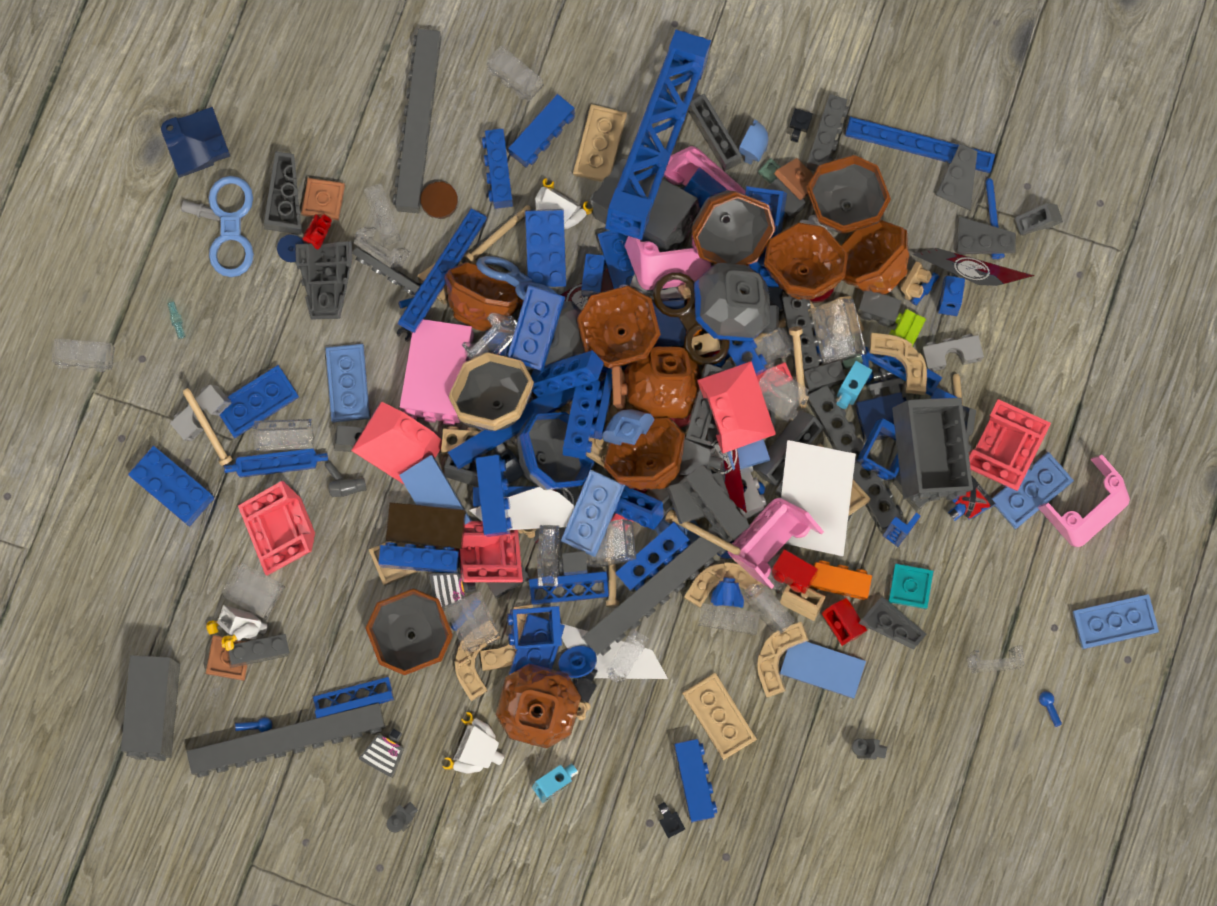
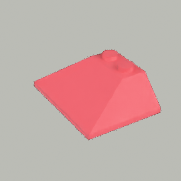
[697,361,776,454]
[969,399,1051,491]
[351,402,442,485]
[238,481,315,576]
[459,521,523,582]

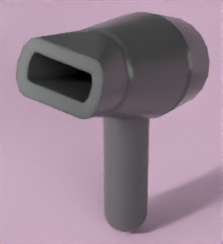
[325,462,367,497]

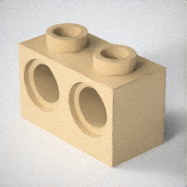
[441,427,481,457]

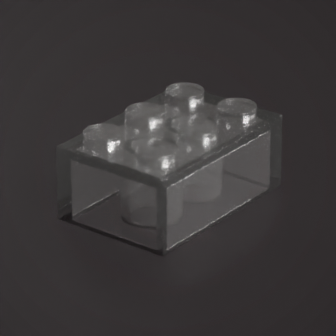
[810,298,866,364]

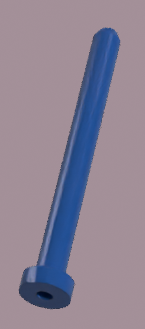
[986,178,1005,259]

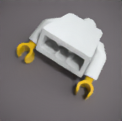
[535,178,593,229]
[206,605,267,651]
[442,712,504,774]

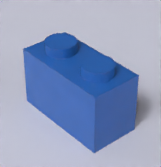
[581,254,605,297]

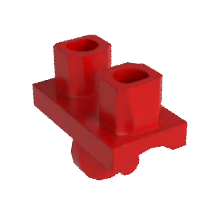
[303,214,332,250]

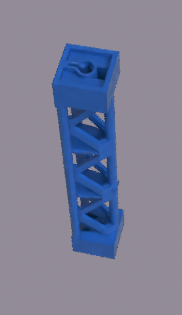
[605,30,711,240]

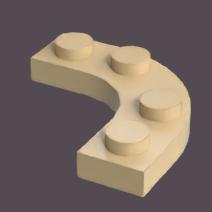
[869,333,927,395]
[684,563,761,608]
[480,605,534,671]
[455,621,501,702]
[758,622,809,698]

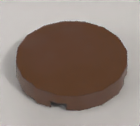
[421,182,458,219]

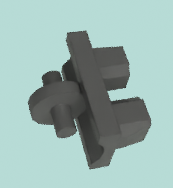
[866,367,904,399]
[852,739,887,760]
[386,802,418,833]

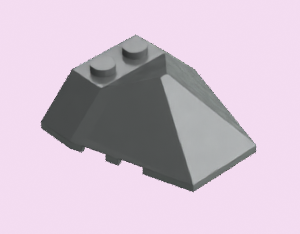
[296,241,352,320]

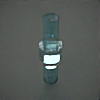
[167,302,186,339]

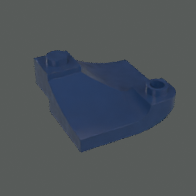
[161,107,231,178]

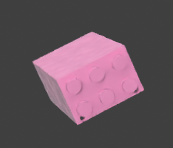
[400,320,474,425]

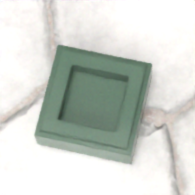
[758,158,781,184]
[841,356,863,370]

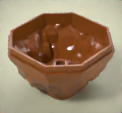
[841,220,909,294]
[764,223,848,300]
[445,262,524,331]
[577,286,661,368]
[624,347,701,418]
[604,418,685,490]
[495,663,581,749]

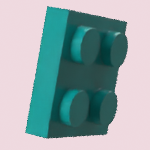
[888,564,934,610]

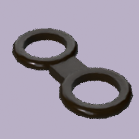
[653,272,730,366]

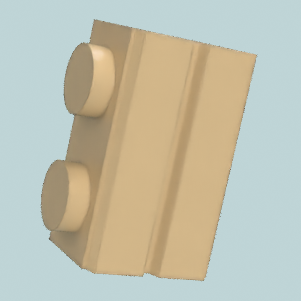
[780,585,826,621]

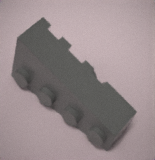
[264,151,301,235]

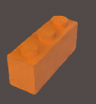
[809,560,872,600]

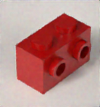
[771,549,818,594]
[822,598,868,646]

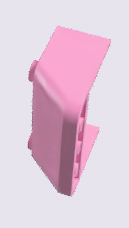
[663,146,746,219]
[625,236,711,290]
[1038,454,1130,547]
[728,498,824,589]

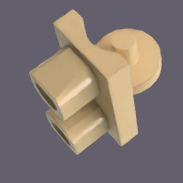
[899,262,932,300]

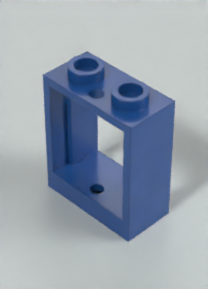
[856,419,900,480]
[507,606,562,649]

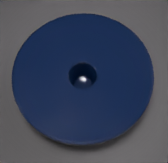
[277,235,304,263]

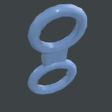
[209,176,254,277]
[476,256,557,301]

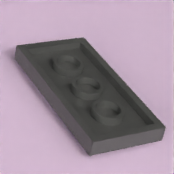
[352,247,421,295]

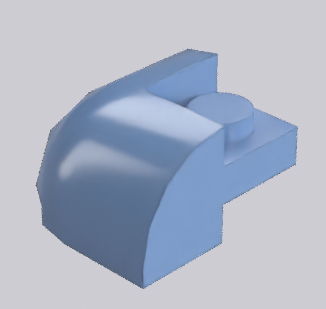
[739,120,769,165]
[602,409,654,445]

